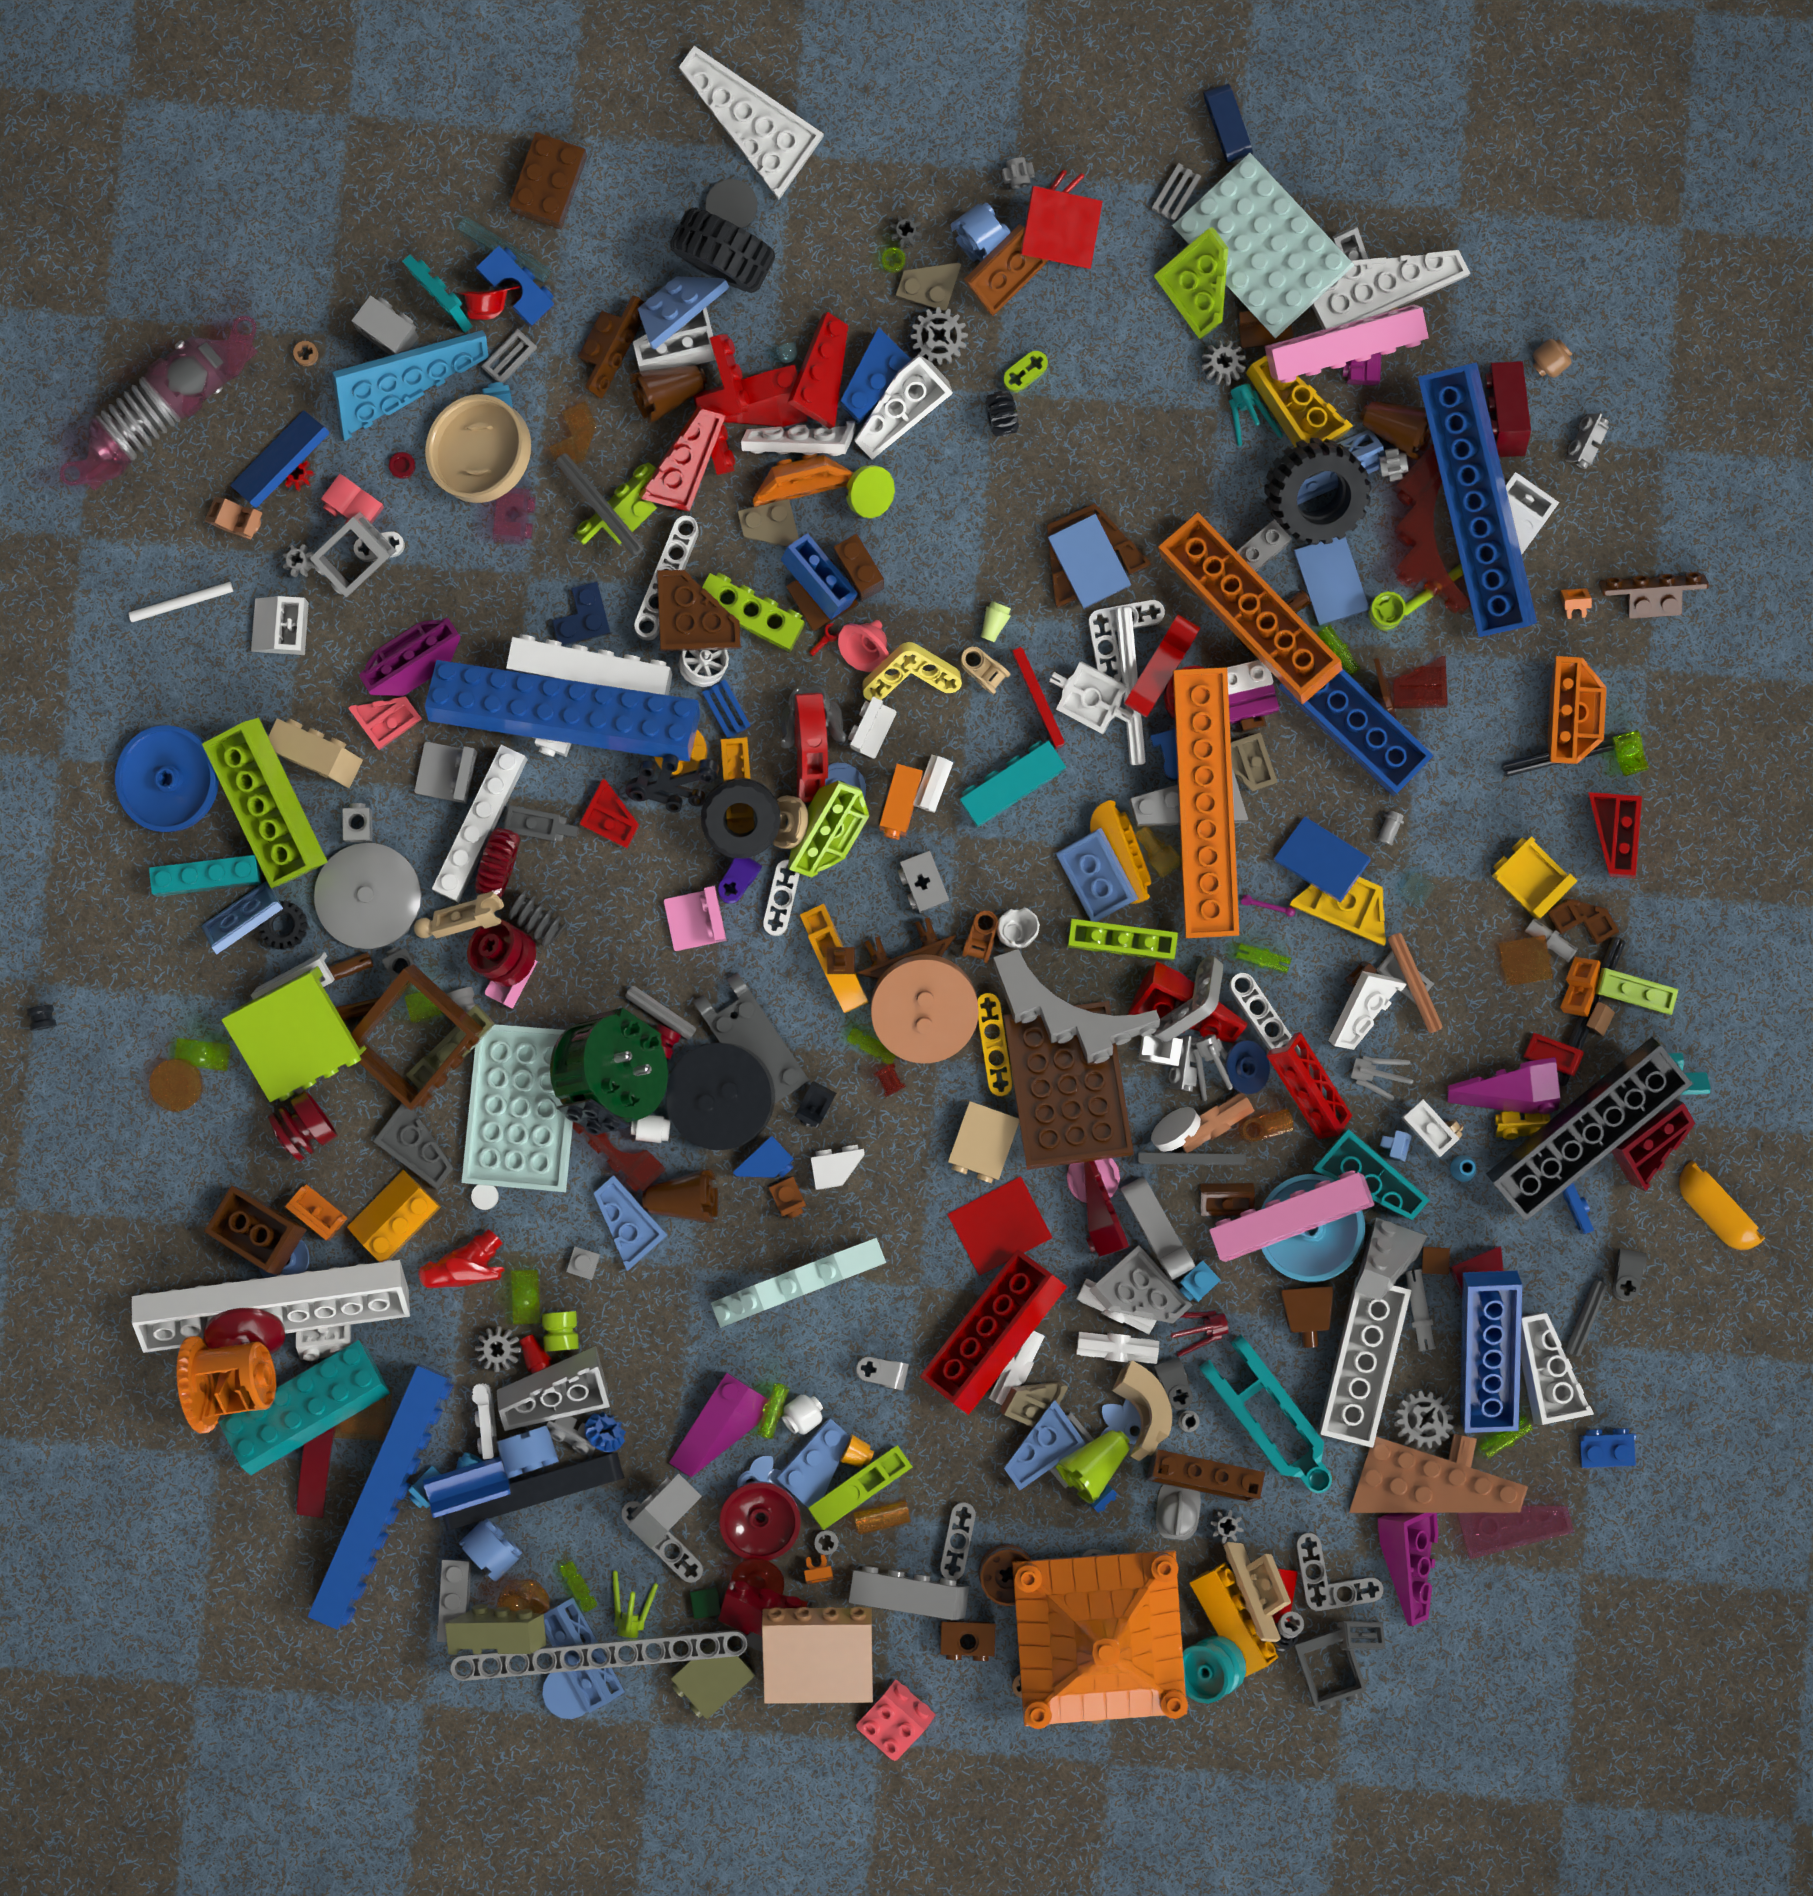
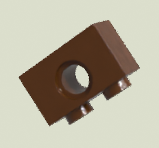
[940,1620,996,1661]

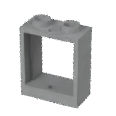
[310,512,397,597]

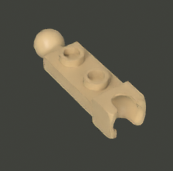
[414,892,504,939]

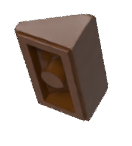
[1200,1183,1255,1216]

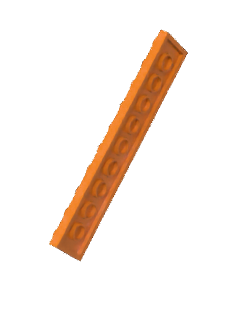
[1173,667,1239,938]

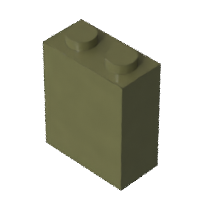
[671,1640,756,1719]

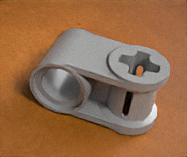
[856,1357,909,1391]

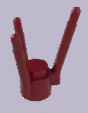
[1170,1310,1229,1357]

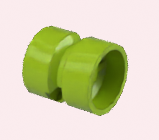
[1368,591,1406,631]
[542,1311,579,1352]

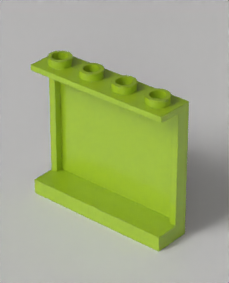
[221,966,366,1102]

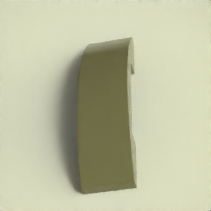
[406,1004,495,1090]

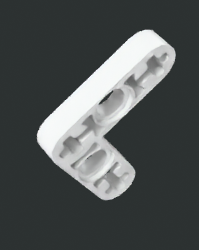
[1089,600,1165,681]

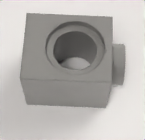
[343,803,373,843]

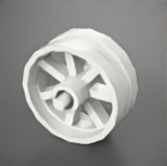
[678,650,729,687]

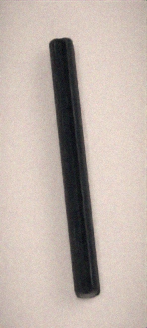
[1557,937,1625,1086]

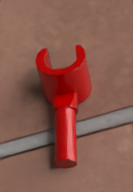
[809,623,841,656]

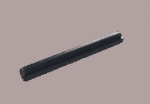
[1502,732,1632,777]

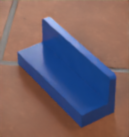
[423,1456,511,1518]

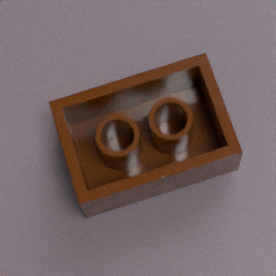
[509,132,588,230]
[204,1185,307,1275]

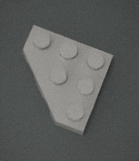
[1090,1245,1193,1323]

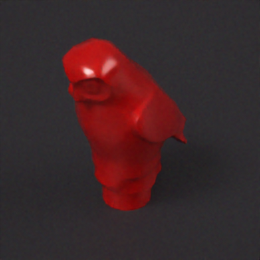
[418,1229,505,1288]

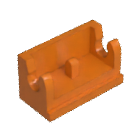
[285,1184,348,1241]

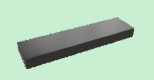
[1137,1153,1246,1165]

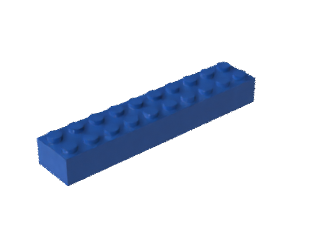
[1418,362,1537,637]
[425,660,700,762]
[308,1365,454,1630]

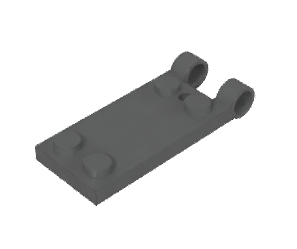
[693,972,810,1104]

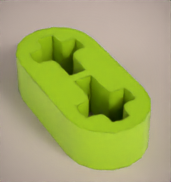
[1003,351,1048,393]

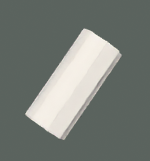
[913,755,953,813]

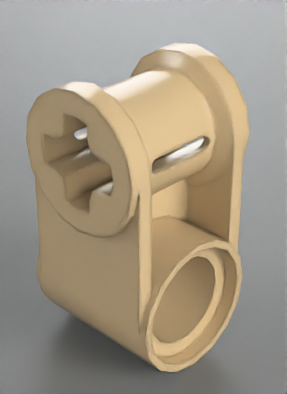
[960,647,1011,695]

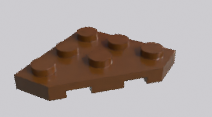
[657,570,741,651]

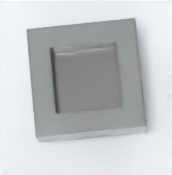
[566,1247,600,1280]

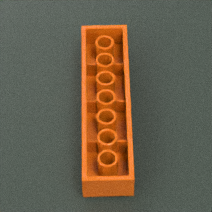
[1158,512,1342,705]

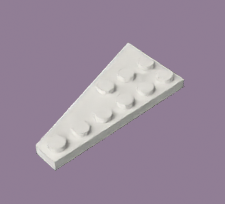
[679,46,824,200]
[1311,250,1470,330]

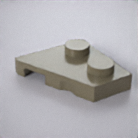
[896,263,961,313]

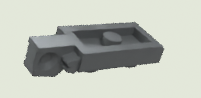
[503,805,580,842]

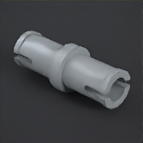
[1525,918,1578,962]

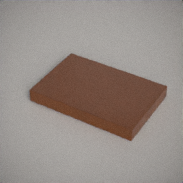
[964,224,1048,316]

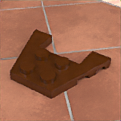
[1047,503,1151,609]

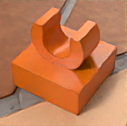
[1561,588,1592,619]
[804,1555,834,1585]

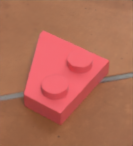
[348,697,422,750]

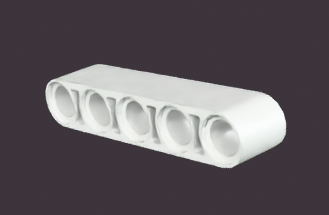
[634,515,699,641]
[1229,973,1314,1079]

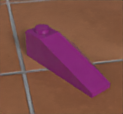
[669,1372,772,1477]

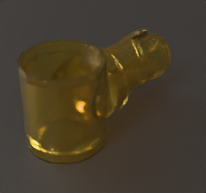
[1135,826,1182,879]

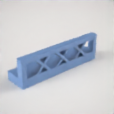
[1297,429,1385,505]
[544,1597,625,1713]

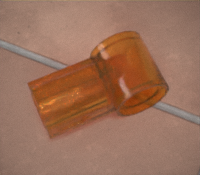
[1239,1108,1294,1143]

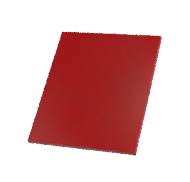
[1020,186,1103,269]
[947,1176,1053,1276]

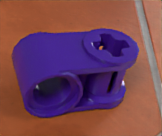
[718,857,762,904]

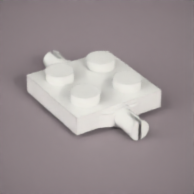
[1050,661,1134,734]

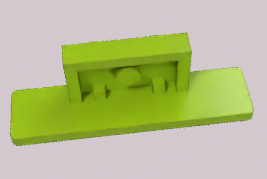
[573,462,657,545]

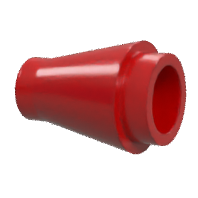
[519,1335,552,1374]

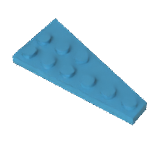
[332,330,488,441]

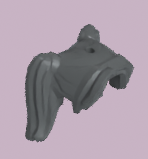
[781,685,847,749]

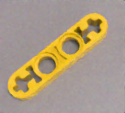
[977,993,1012,1097]

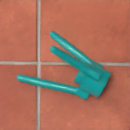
[1229,384,1283,447]

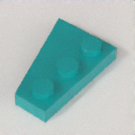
[402,255,473,333]

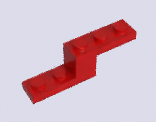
[695,334,750,475]

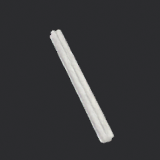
[1116,607,1146,765]

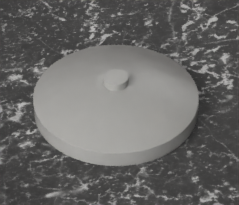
[314,843,422,950]

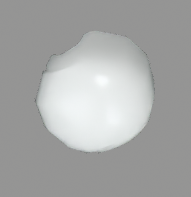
[996,908,1040,949]

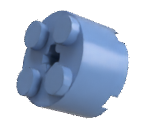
[951,203,1011,264]
[497,1426,559,1478]
[459,1518,522,1581]

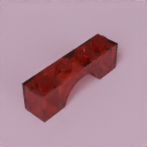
[572,1122,667,1192]

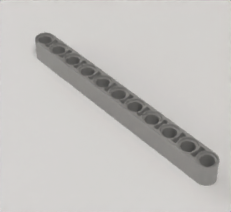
[450,1630,747,1681]

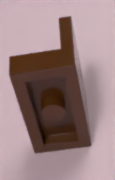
[1237,311,1293,349]

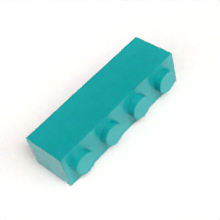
[960,741,1066,828]
[149,855,262,897]

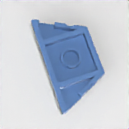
[638,276,729,350]

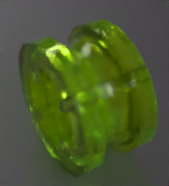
[882,247,906,273]

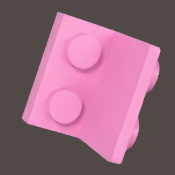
[664,886,727,951]

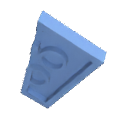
[1004,1399,1086,1490]

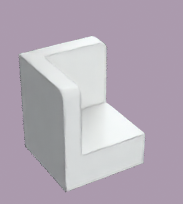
[1138,1035,1183,1066]

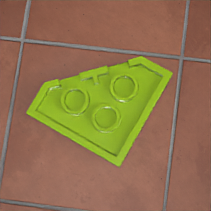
[1154,227,1228,339]

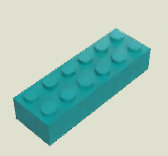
[218,1340,391,1475]

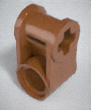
[962,910,998,964]

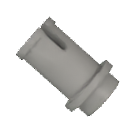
[1376,810,1404,846]
[1178,1411,1200,1432]

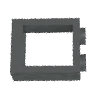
[1293,1628,1367,1710]

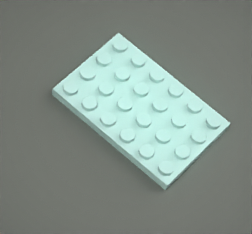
[1172,153,1354,338]
[462,1025,573,1192]

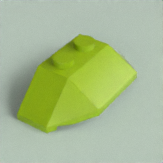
[788,780,869,878]

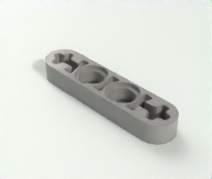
[621,1501,704,1583]

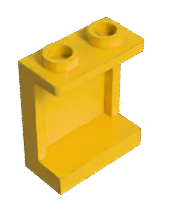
[1491,836,1577,920]

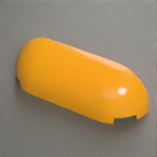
[1090,800,1151,904]
[1679,1160,1765,1250]

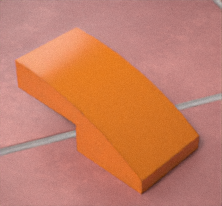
[1560,957,1601,1017]

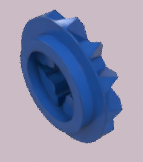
[584,1411,626,1452]

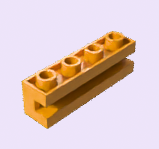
[1189,1562,1278,1677]

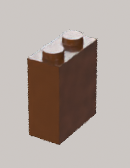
[834,533,884,602]

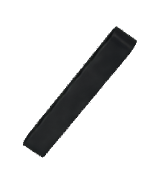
[442,1452,625,1531]

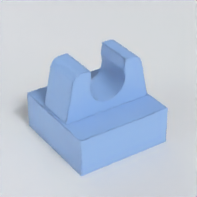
[1380,1130,1412,1162]

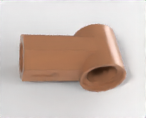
[1448,1434,1477,1468]

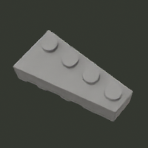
[849,1566,970,1620]

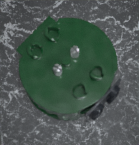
[550,1008,668,1135]

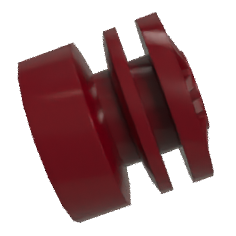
[268,1090,338,1162]

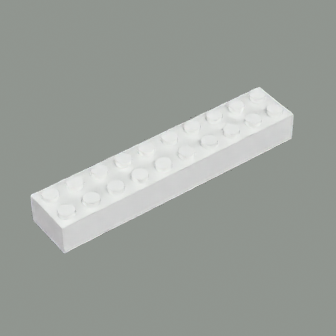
[132,1260,410,1353]

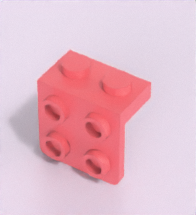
[856,1679,936,1761]

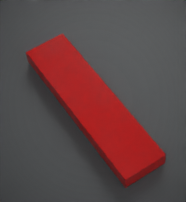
[1012,647,1065,750]

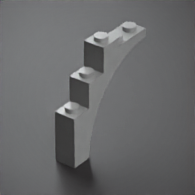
[993,949,1160,1063]

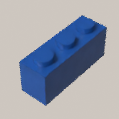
[780,533,858,620]

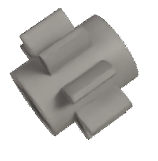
[1002,157,1035,189]
[1379,448,1409,481]
[283,544,314,578]
[1210,1510,1244,1544]

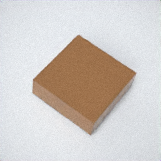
[1587,1002,1615,1036]

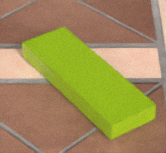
[1595,968,1679,1015]

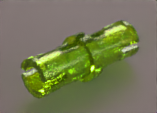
[1317,625,1361,676]
[1236,942,1292,974]
[757,1382,790,1439]
[1479,1416,1534,1459]

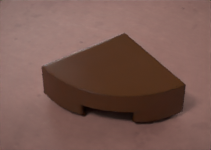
[1239,716,1267,733]

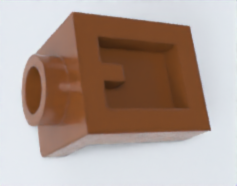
[769,1177,807,1219]

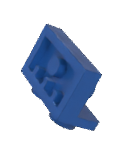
[1579,1428,1636,1468]

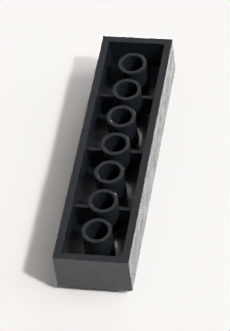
[1486,1037,1693,1221]

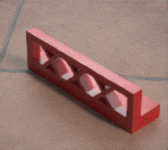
[1266,1032,1352,1139]

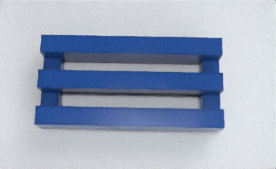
[702,680,751,739]

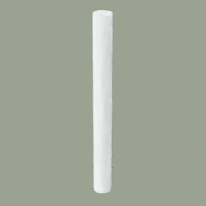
[129,582,234,622]

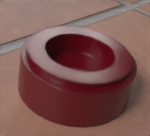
[389,452,416,479]

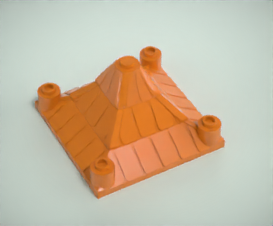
[1012,1550,1188,1729]

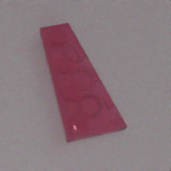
[1457,1506,1574,1559]

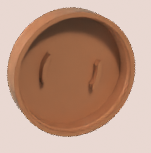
[871,954,978,1063]

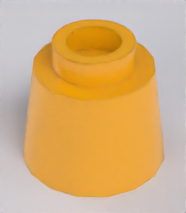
[840,1434,874,1467]

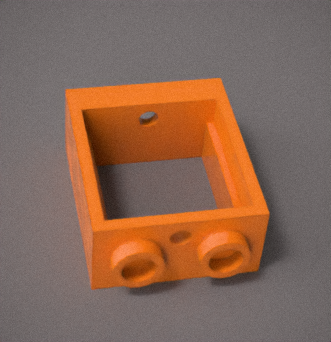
[880,764,923,840]

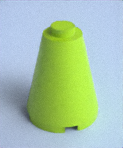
[1056,1430,1130,1504]

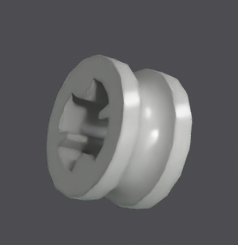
[814,1530,839,1555]
[1277,1611,1304,1638]

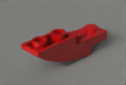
[795,693,828,802]

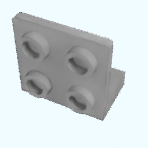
[415,742,477,804]

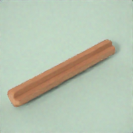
[1388,933,1442,1033]

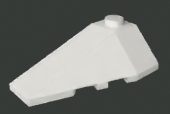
[855,355,953,459]

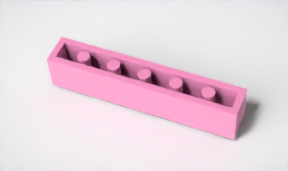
[1265,304,1429,383]
[1209,1171,1375,1262]

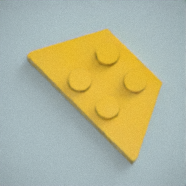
[1289,877,1386,946]

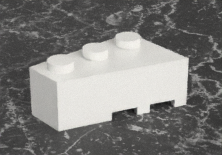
[633,308,716,371]

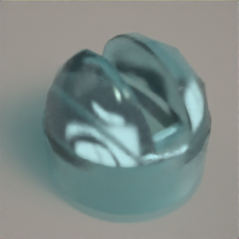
[775,342,797,363]

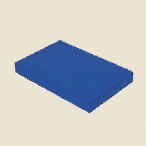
[1274,816,1371,903]

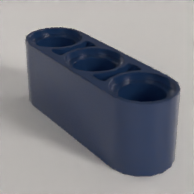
[1203,83,1253,163]

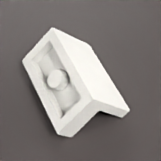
[1401,1099,1459,1157]

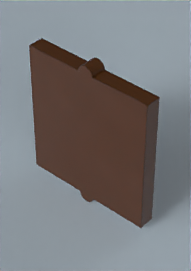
[1374,658,1397,718]

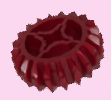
[475,828,520,898]

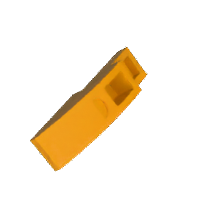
[800,904,869,1013]

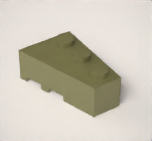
[445,1604,546,1655]

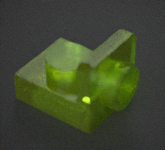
[1613,730,1649,776]

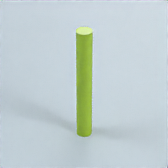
[1405,564,1464,616]

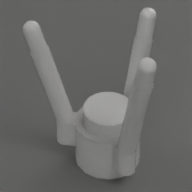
[1193,1034,1233,1101]
[1351,1056,1413,1100]

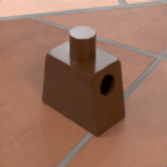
[1280,1286,1333,1348]

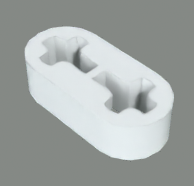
[354,532,405,561]

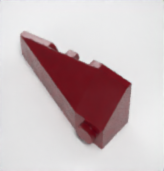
[1084,1161,1129,1257]

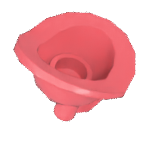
[838,620,889,672]

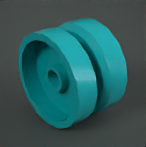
[1183,1635,1246,1704]

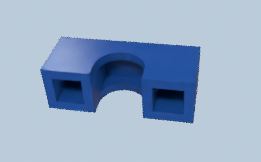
[475,246,554,328]

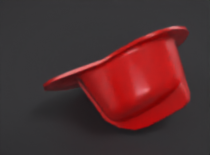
[458,286,521,320]

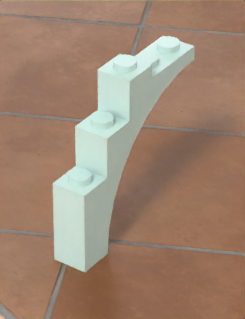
[711,1238,886,1328]

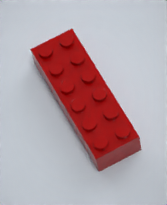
[919,1249,1067,1415]

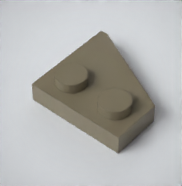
[738,499,799,547]
[1231,732,1278,792]
[999,1382,1068,1427]

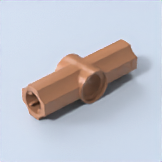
[1181,1093,1254,1153]

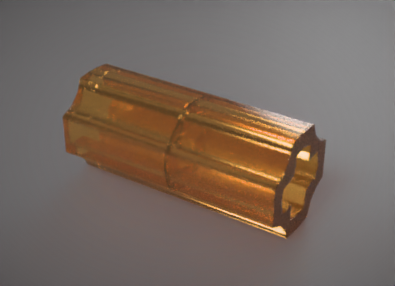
[854,1500,911,1535]

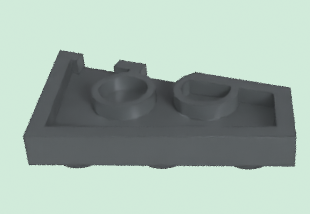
[373,1103,454,1190]

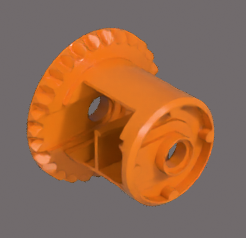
[177,1336,276,1434]

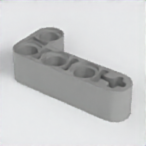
[1120,1176,1195,1280]

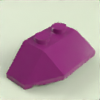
[359,618,461,696]

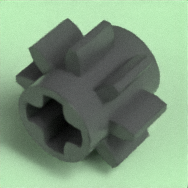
[890,215,922,249]

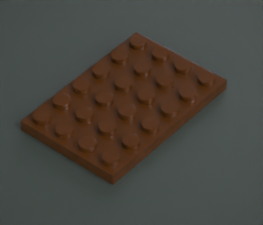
[1004,1001,1134,1170]

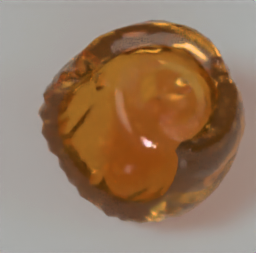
[497,1579,550,1614]

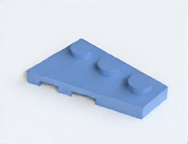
[594,1175,667,1271]
[775,1418,850,1508]

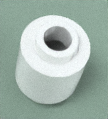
[631,1115,670,1143]

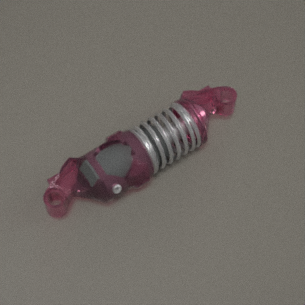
[60,316,258,491]

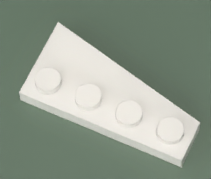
[741,421,856,456]

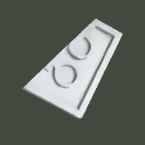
[1328,971,1407,1050]

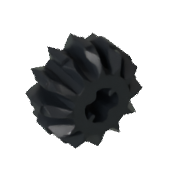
[985,391,1019,437]

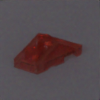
[1392,656,1448,709]

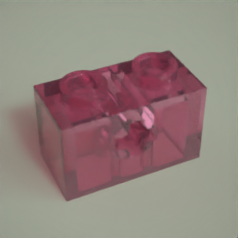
[492,488,536,546]

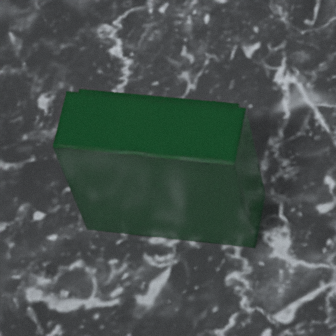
[690,1587,721,1619]

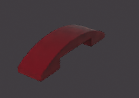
[296,1426,336,1518]

